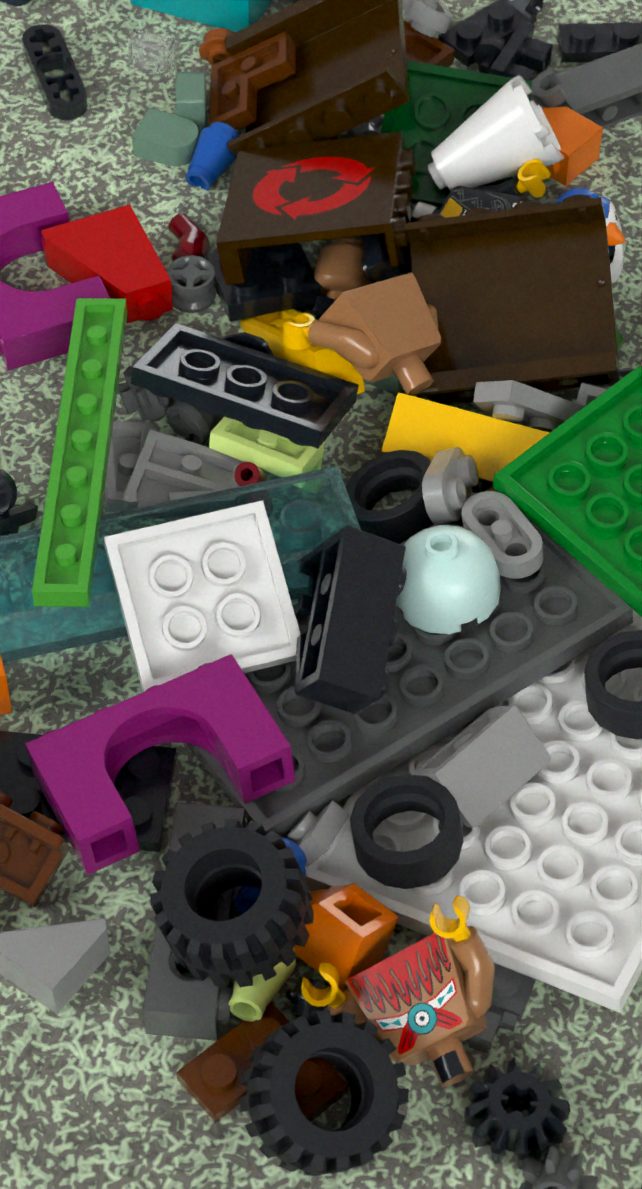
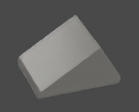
[0,918,110,1014]

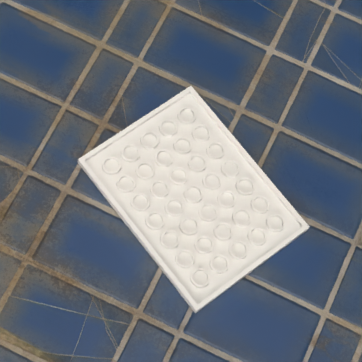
[305,610,642,1013]

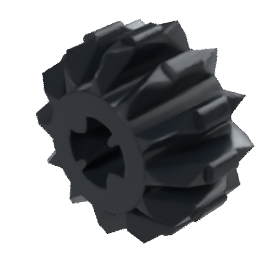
[464,1057,570,1169]

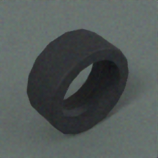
[343,450,434,544]
[584,630,642,739]
[350,774,463,889]

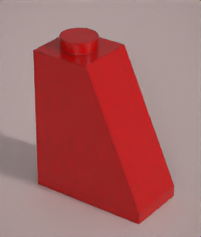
[41,204,173,323]

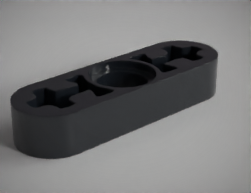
[22,24,88,120]

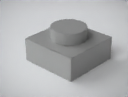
[286,800,350,867]

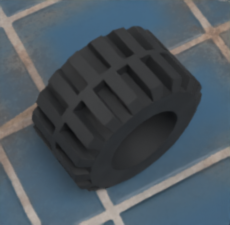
[150,819,314,988]
[239,1010,409,1176]

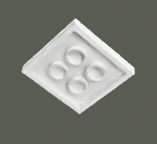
[104,500,300,692]

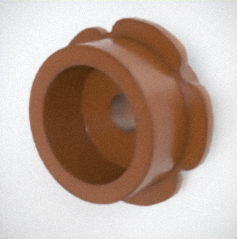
[199,28,234,66]

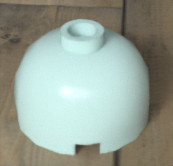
[396,525,501,634]

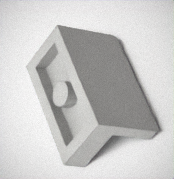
[413,705,551,827]

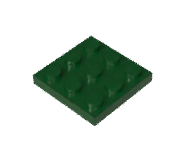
[380,60,532,208]

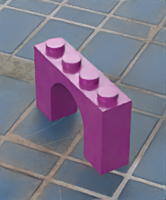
[0,182,110,371]
[25,654,296,875]

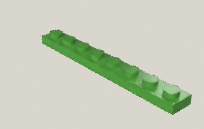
[32,298,127,607]

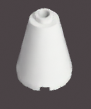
[428,75,564,191]

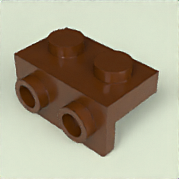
[0,792,70,908]

